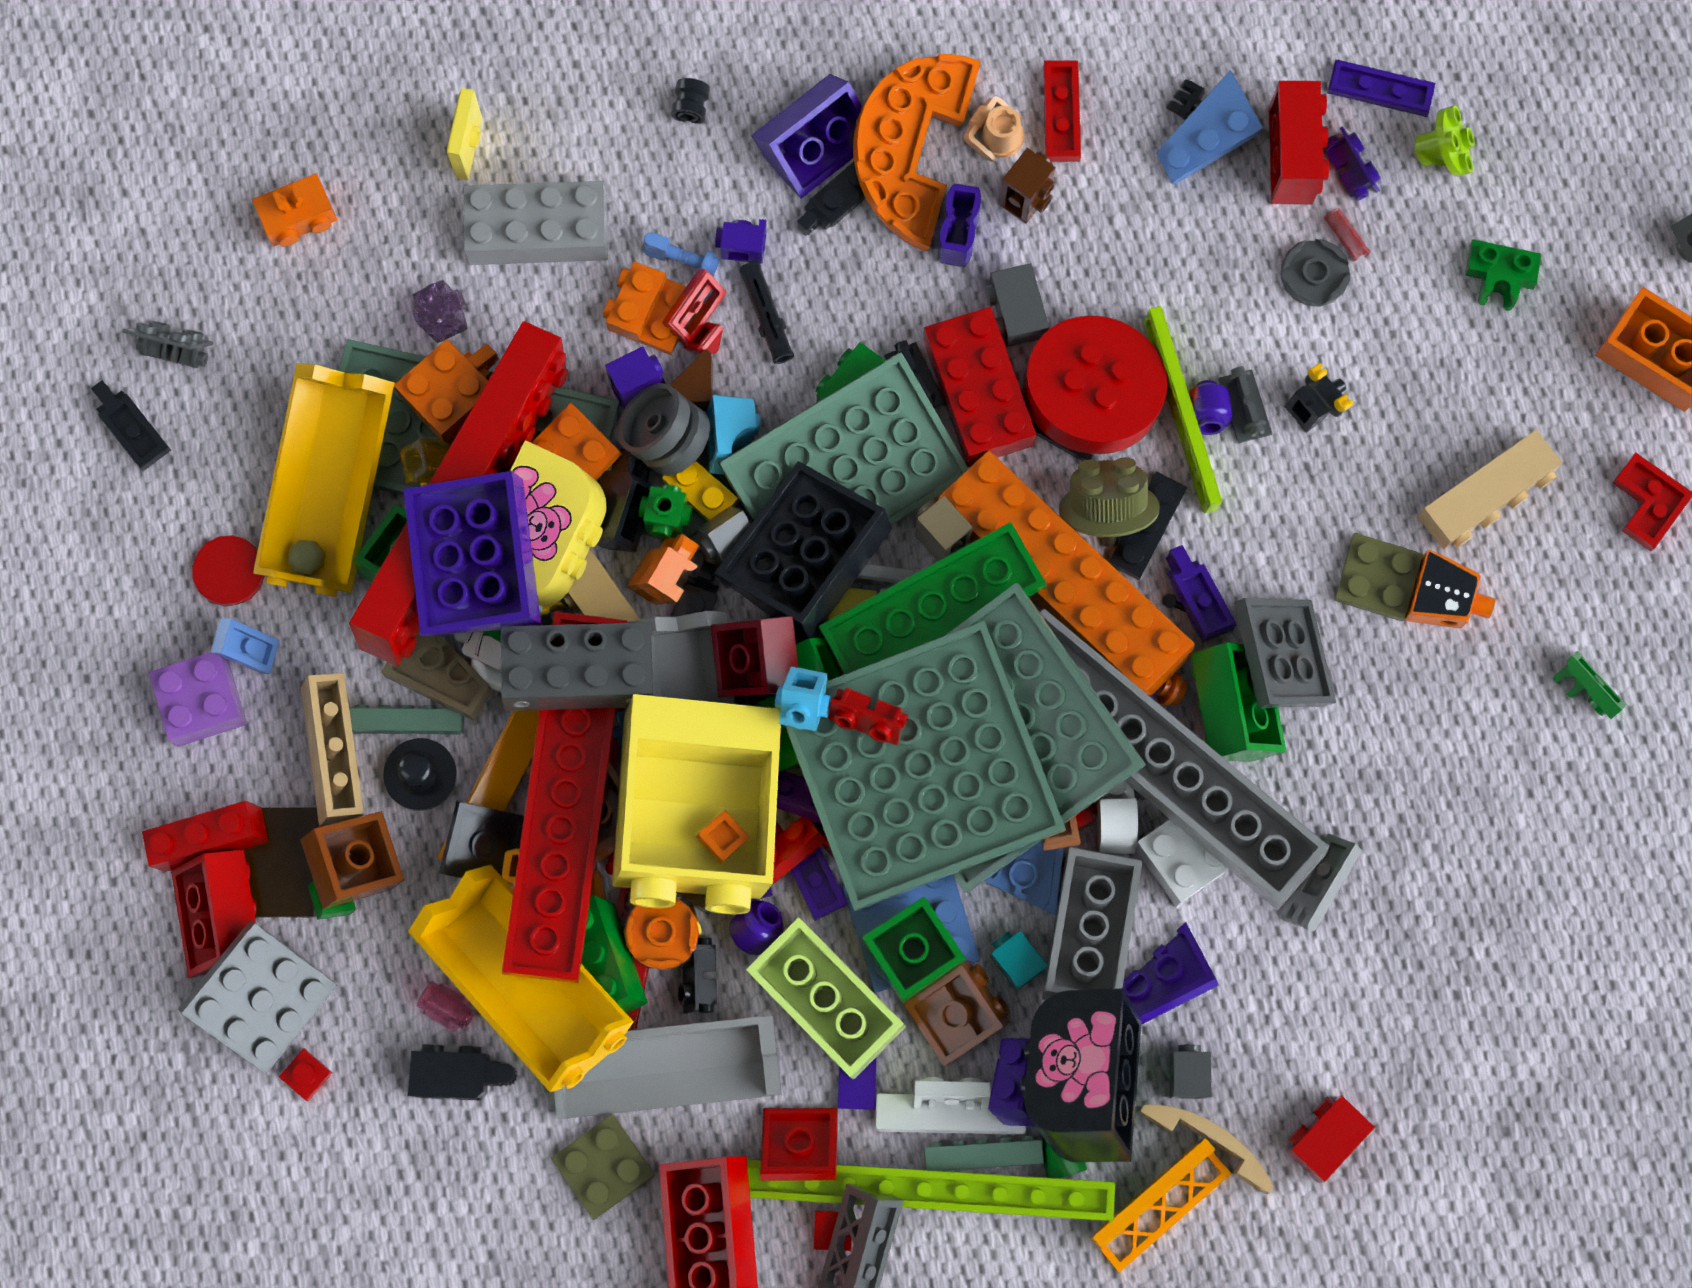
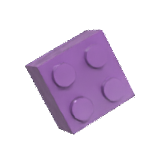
[149,652,247,747]

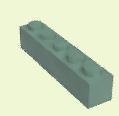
[349,704,464,735]
[924,1136,1044,1171]

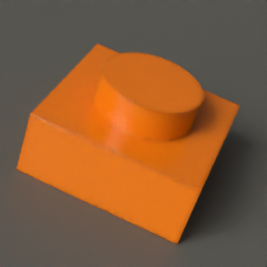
[696,810,750,865]

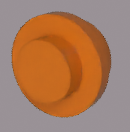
[1155,672,1187,706]

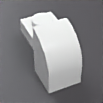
[1095,781,1138,855]

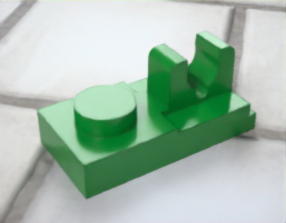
[1553,651,1626,719]

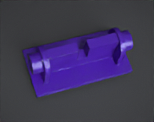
[1324,126,1381,201]

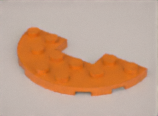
[853,54,981,251]

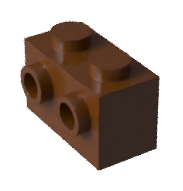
[998,148,1056,224]

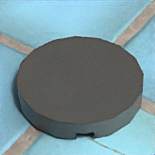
[1281,239,1350,307]

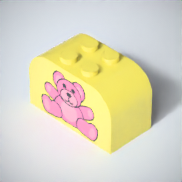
[510,440,606,607]

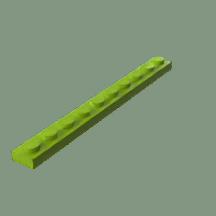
[747,1159,1115,1221]

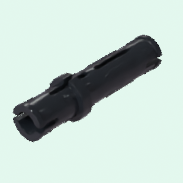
[739,261,794,364]

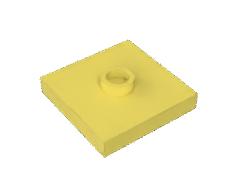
[446,88,482,180]

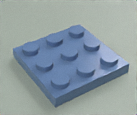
[842,874,980,993]

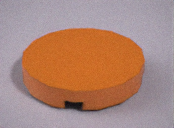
[624,898,699,970]

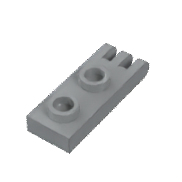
[1281,834,1362,932]

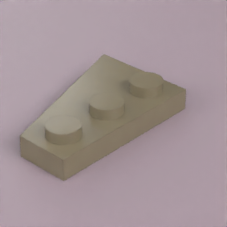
[381,629,493,721]

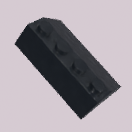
[715,461,892,639]

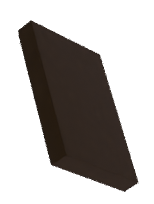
[244,807,319,918]

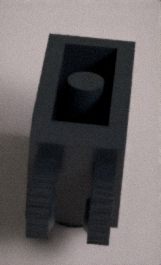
[597,448,651,552]
[408,1044,518,1101]

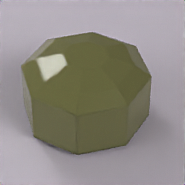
[288,540,325,575]

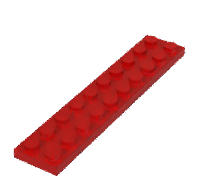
[502,611,627,983]

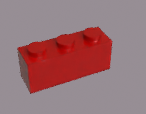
[142,801,269,872]

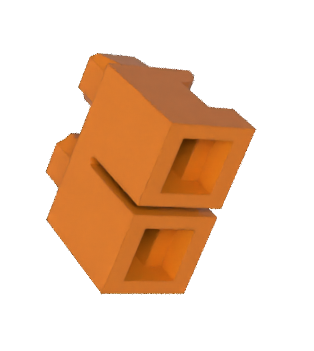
[626,534,699,605]

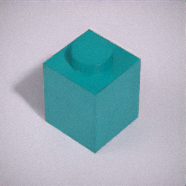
[989,931,1048,991]

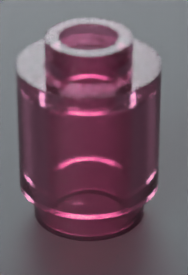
[417,981,475,1033]

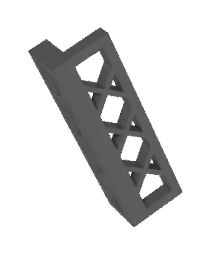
[818,1184,904,1288]

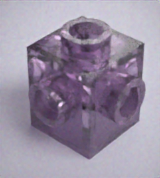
[412,279,468,344]

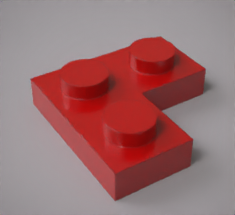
[1612,452,1692,551]

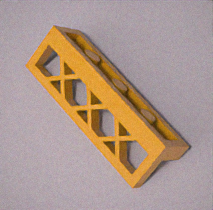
[1089,1138,1232,1273]

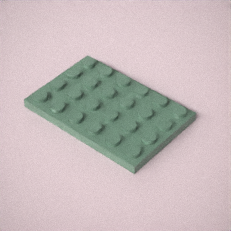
[718,352,969,525]

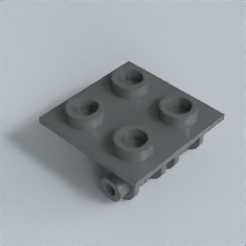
[122,321,213,368]

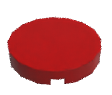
[192,535,265,607]

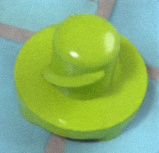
[1414,105,1475,177]

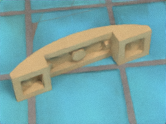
[1136,1105,1273,1194]

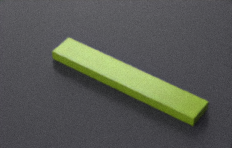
[1144,306,1222,514]

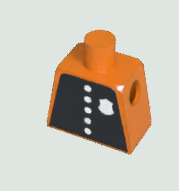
[1405,550,1495,628]

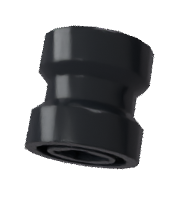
[671,78,710,124]

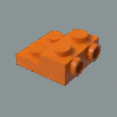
[603,261,687,356]

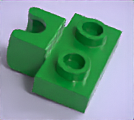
[1465,239,1541,311]

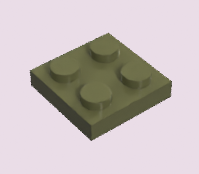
[1334,533,1423,622]
[551,1114,656,1220]

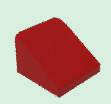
[814,1211,852,1251]

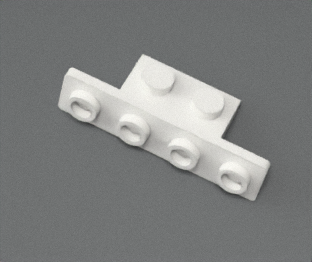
[876,1077,1026,1134]

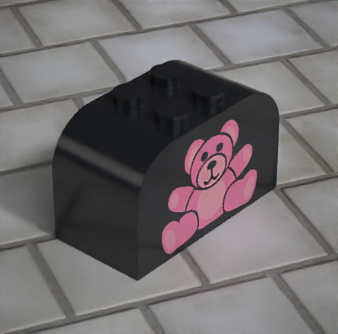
[1021,988,1142,1162]

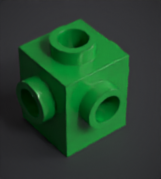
[639,484,693,539]

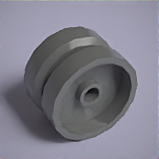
[617,383,710,476]

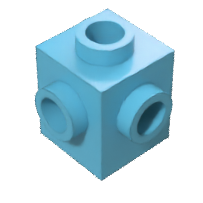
[775,666,831,731]

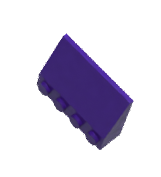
[403,471,541,636]

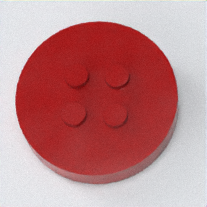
[1023,316,1167,454]

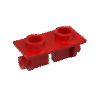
[828,688,908,746]

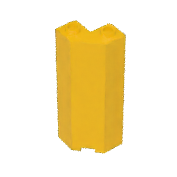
[253,363,395,597]
[408,865,634,1092]

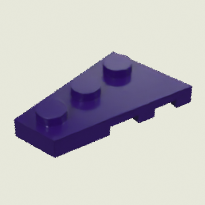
[1122,922,1219,1025]

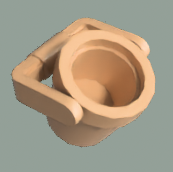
[964,97,1024,162]

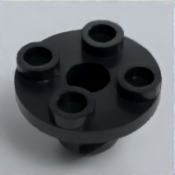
[383,738,457,811]

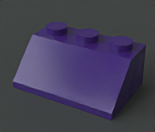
[751,74,862,199]

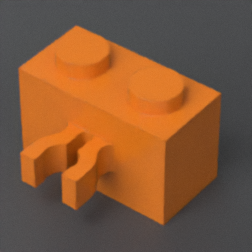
[252,173,338,247]

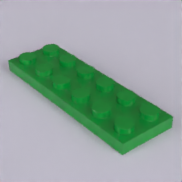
[819,522,1047,674]

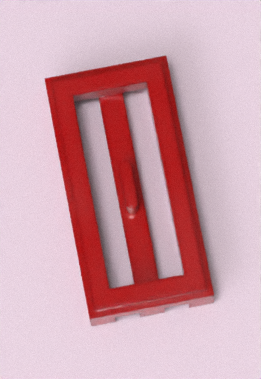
[662,269,727,346]

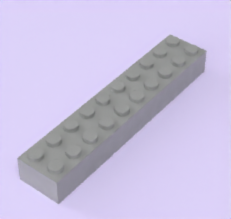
[1040,609,1329,910]

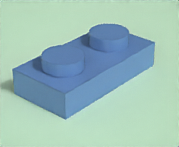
[211,617,279,674]

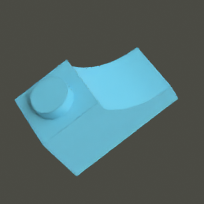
[706,395,761,474]

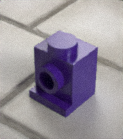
[715,219,767,264]

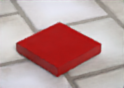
[760,1108,838,1181]

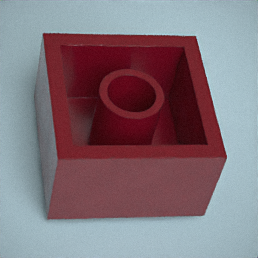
[711,616,798,698]

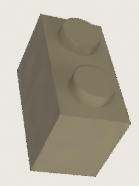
[915,496,973,561]

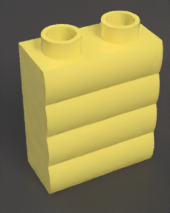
[612,694,781,914]

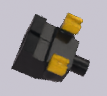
[1284,363,1353,433]

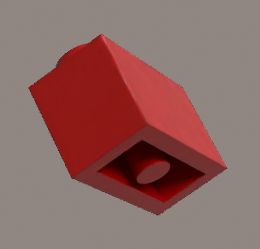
[1286,1095,1375,1183]

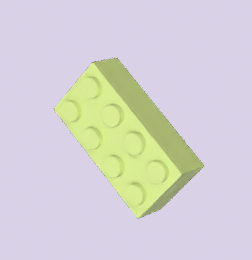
[746,917,906,1080]

